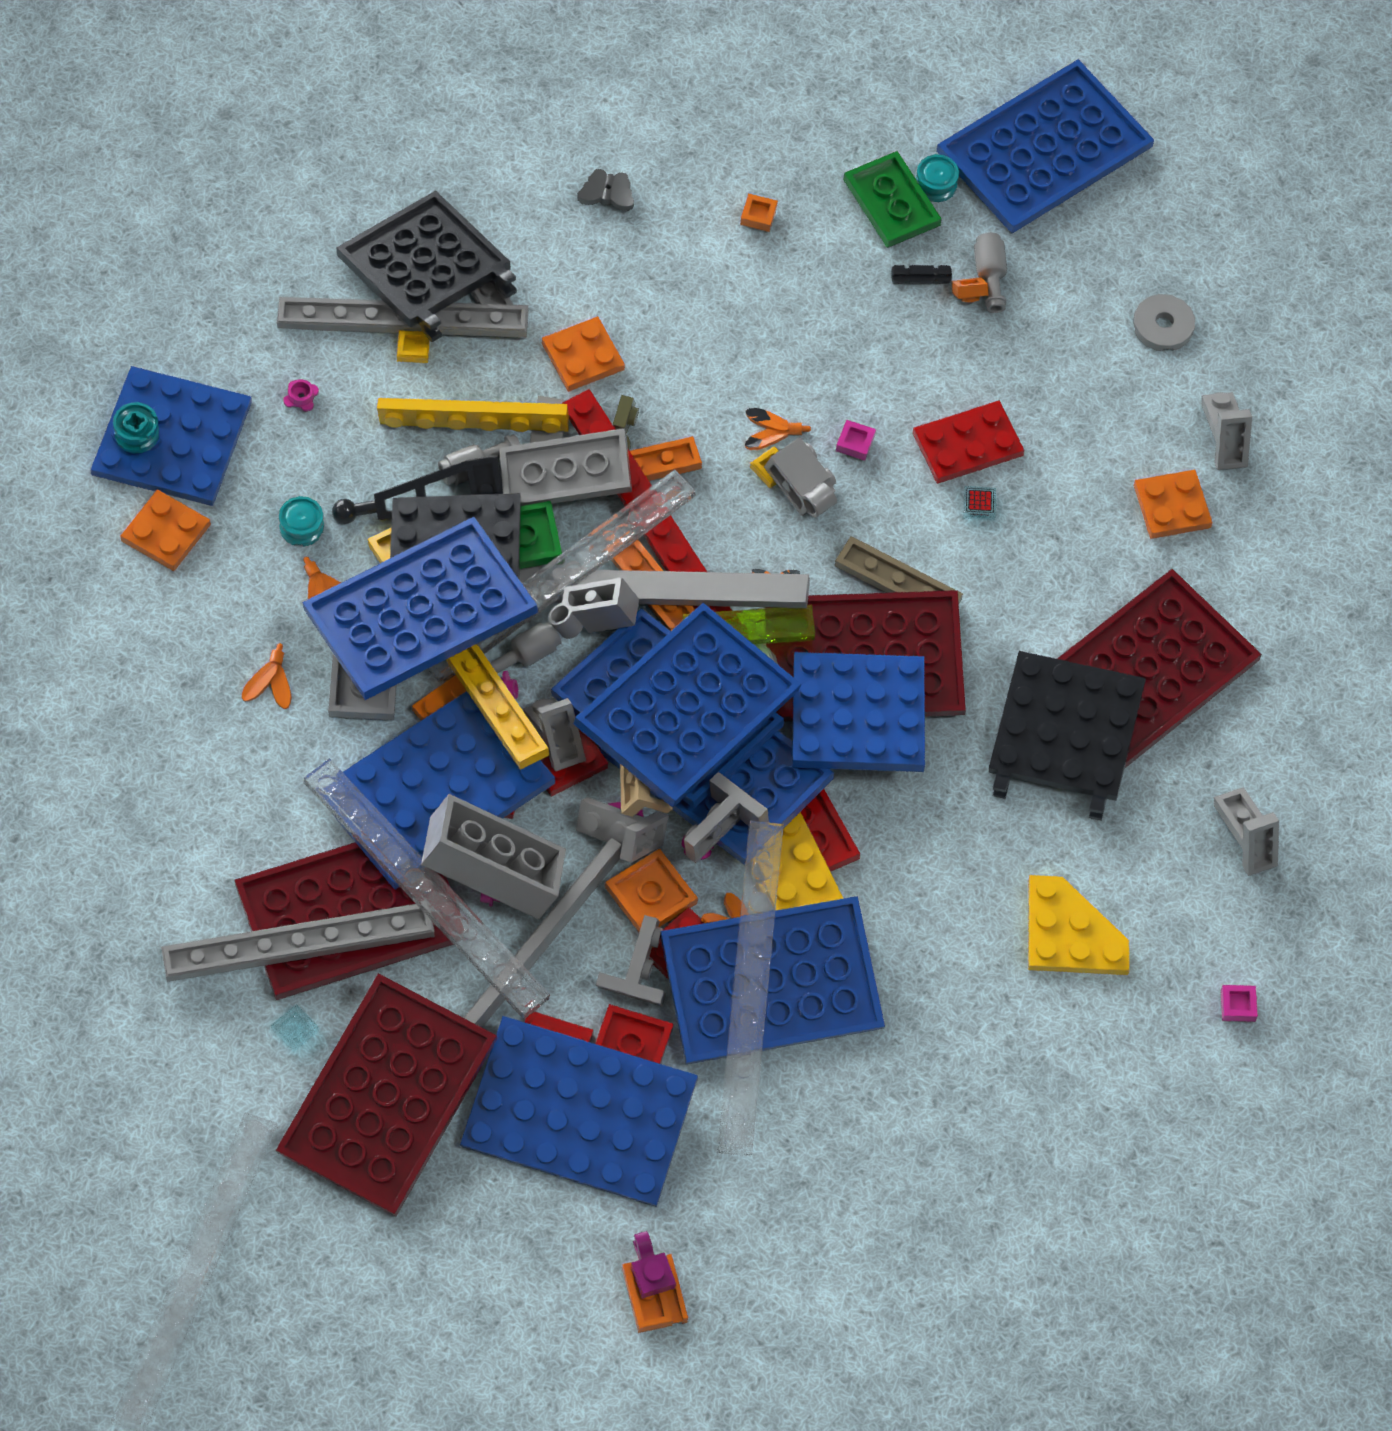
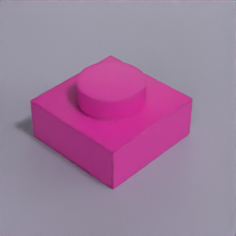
[836,420,876,461]
[1221,985,1258,1022]

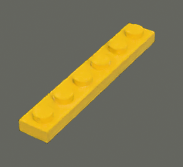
[377,398,569,433]

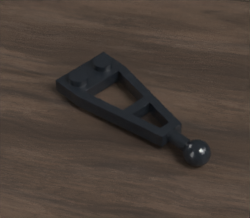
[332,455,503,524]

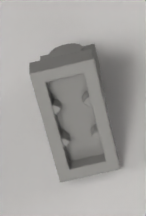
[1201,392,1252,470]
[523,698,586,771]
[684,772,769,863]
[1214,787,1279,876]
[576,797,669,862]
[596,915,666,1006]

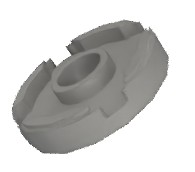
[1133,294,1195,351]

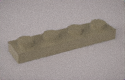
[835,536,963,604]

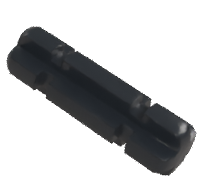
[891,265,952,284]

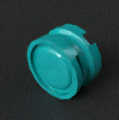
[916,154,959,203]
[113,402,159,453]
[279,496,324,547]

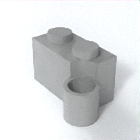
[764,437,837,518]
[549,577,639,639]

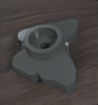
[577,169,634,211]

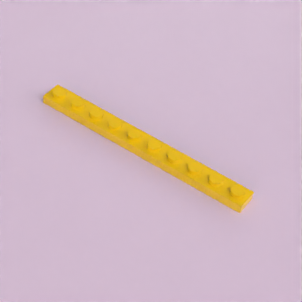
[367,528,549,770]

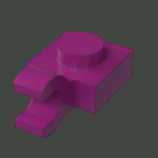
[631,1231,676,1299]

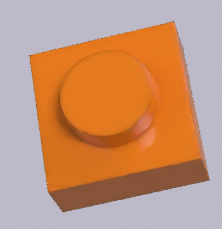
[740,193,778,232]
[951,277,989,302]

